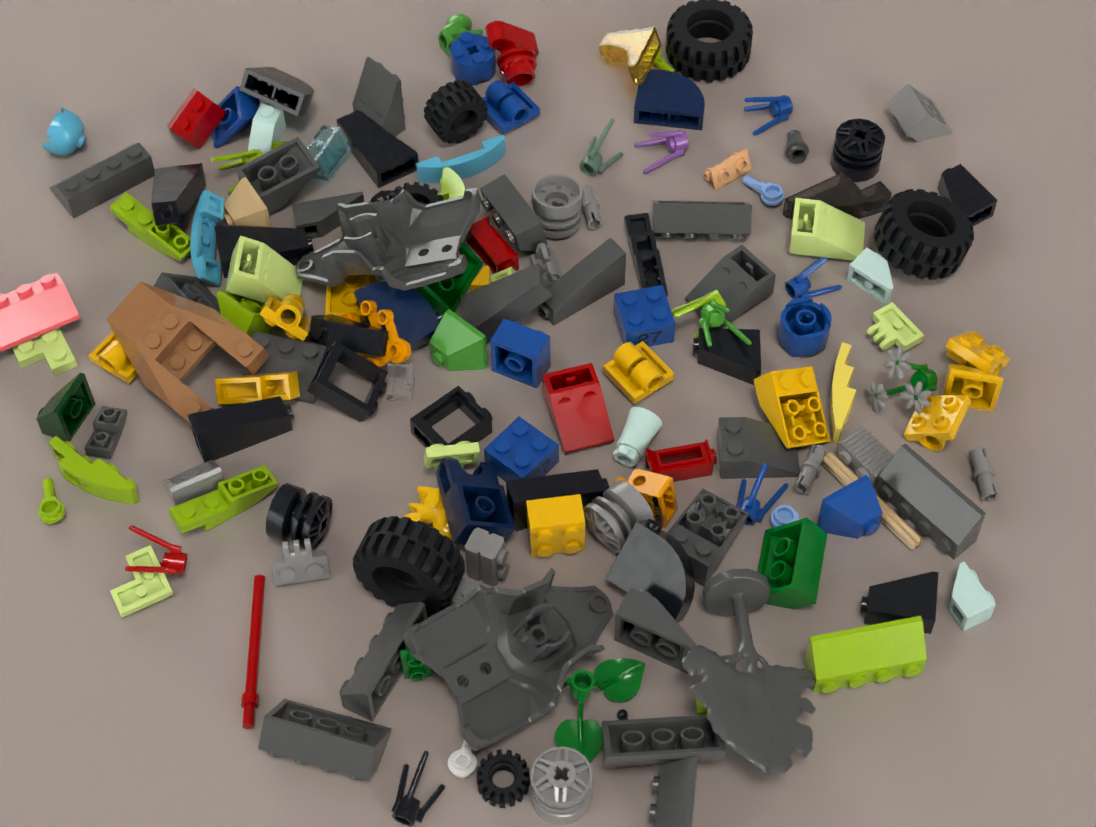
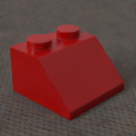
[167,88,227,149]

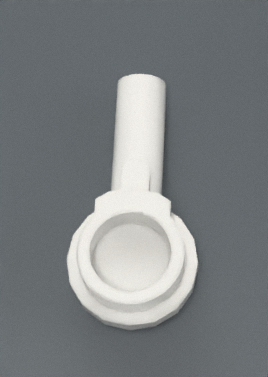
[448,740,477,778]

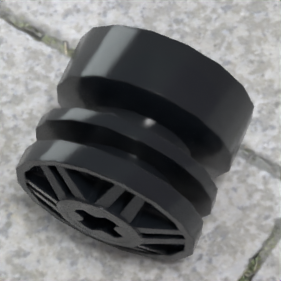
[831,118,885,182]
[265,483,333,551]

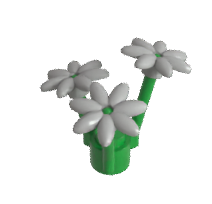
[865,346,938,414]

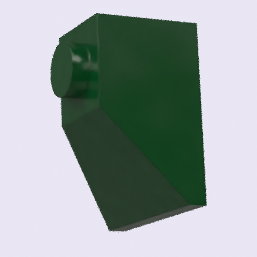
[36,372,95,442]

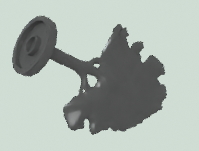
[682,569,816,774]

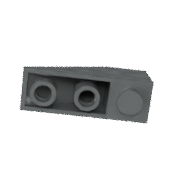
[292,191,364,239]

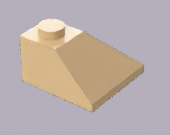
[223,177,271,227]

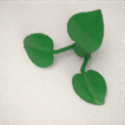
[555,658,645,763]

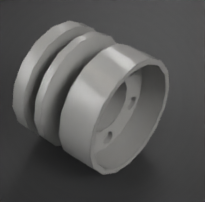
[531,174,583,238]
[583,480,654,553]
[530,746,593,825]

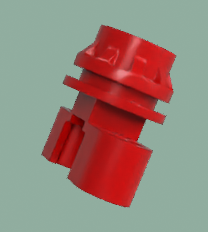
[485,21,539,87]

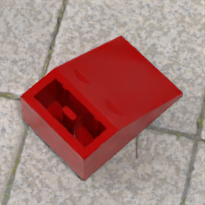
[542,363,614,454]

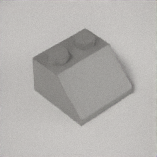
[887,84,952,142]

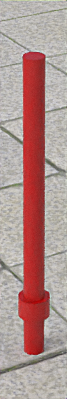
[241,575,265,729]

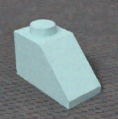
[248,104,286,154]
[847,248,893,305]

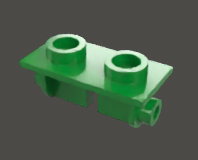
[400,645,432,680]

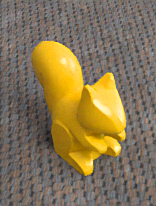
[403,486,452,541]

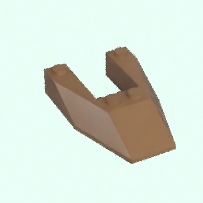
[106,282,270,423]

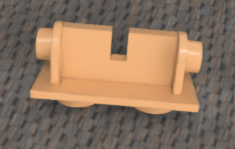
[703,148,752,191]

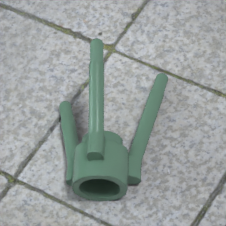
[579,118,623,176]

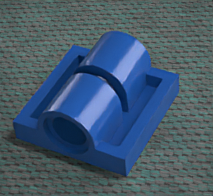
[482,80,540,134]

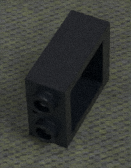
[307,341,388,422]
[410,385,493,448]

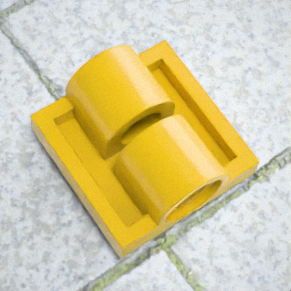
[259,294,311,341]
[88,331,138,384]
[945,331,1011,375]
[603,341,675,404]
[903,394,971,451]

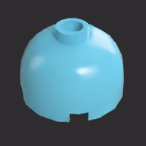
[43,107,87,156]

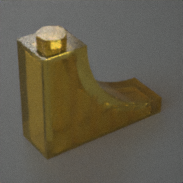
[599,26,662,85]

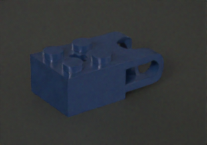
[436,458,515,545]

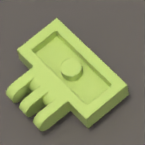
[866,302,924,352]
[423,441,480,470]

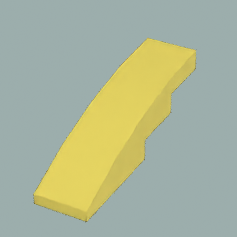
[829,342,856,444]

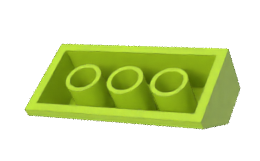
[804,616,927,693]

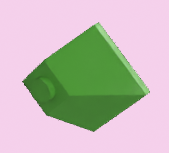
[429,309,488,371]

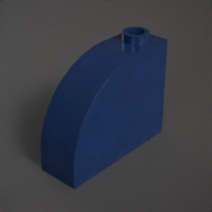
[634,68,705,131]
[353,281,442,363]

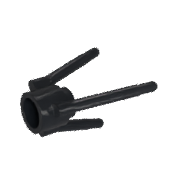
[391,751,445,826]

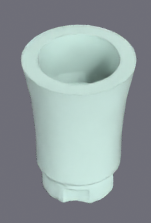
[613,407,663,468]

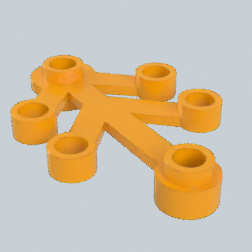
[340,300,411,368]

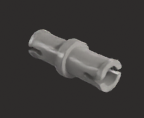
[581,185,603,229]
[794,444,827,494]
[969,447,999,502]

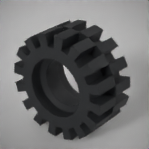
[476,749,530,808]

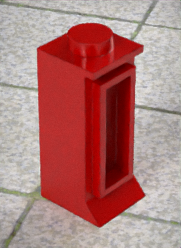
[467,216,519,274]
[645,439,717,482]

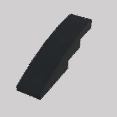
[624,213,668,296]

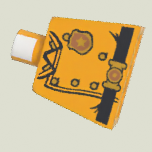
[615,469,678,528]

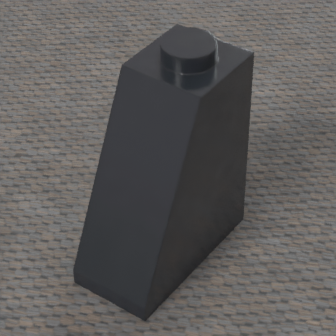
[938,164,997,226]
[693,328,761,385]
[860,571,939,634]

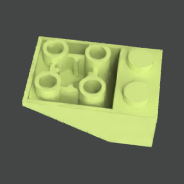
[789,198,865,261]
[225,236,303,311]

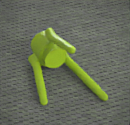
[211,149,263,194]
[671,289,727,338]

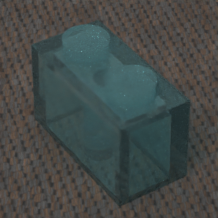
[306,125,352,181]

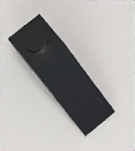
[309,314,388,357]

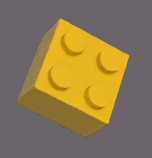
[526,494,585,557]

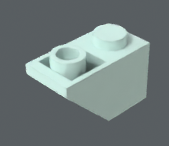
[947,562,996,631]

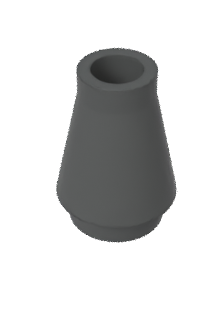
[786,130,809,163]

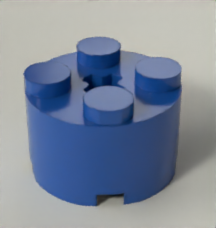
[450,32,496,86]
[778,297,832,357]

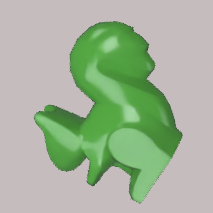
[438,14,483,57]

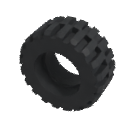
[666,0,753,82]
[874,189,974,280]
[353,516,465,615]

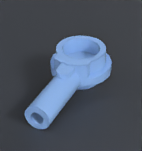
[742,175,785,206]
[770,505,800,527]

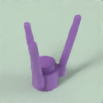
[634,130,689,174]

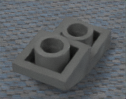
[84,406,127,459]

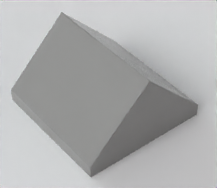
[163,460,224,506]

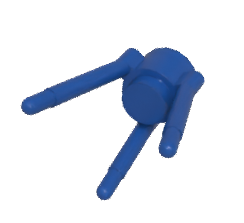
[744,95,793,136]
[785,257,842,299]
[736,463,788,525]

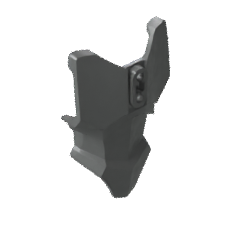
[295,188,481,291]
[403,568,614,751]

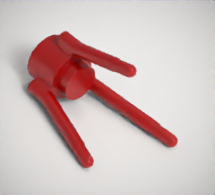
[125,525,188,575]

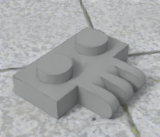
[271,538,330,586]

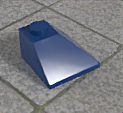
[212,86,260,148]
[817,475,883,539]

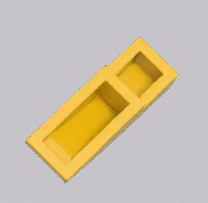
[215,371,300,404]

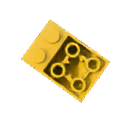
[753,366,831,449]

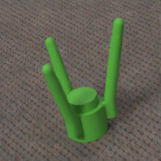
[699,300,752,347]

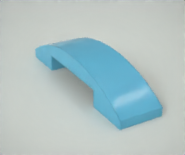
[416,135,506,183]
[191,190,224,286]

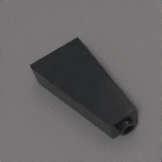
[336,111,419,188]
[151,163,206,226]
[214,226,314,278]
[188,396,294,463]
[506,469,609,532]

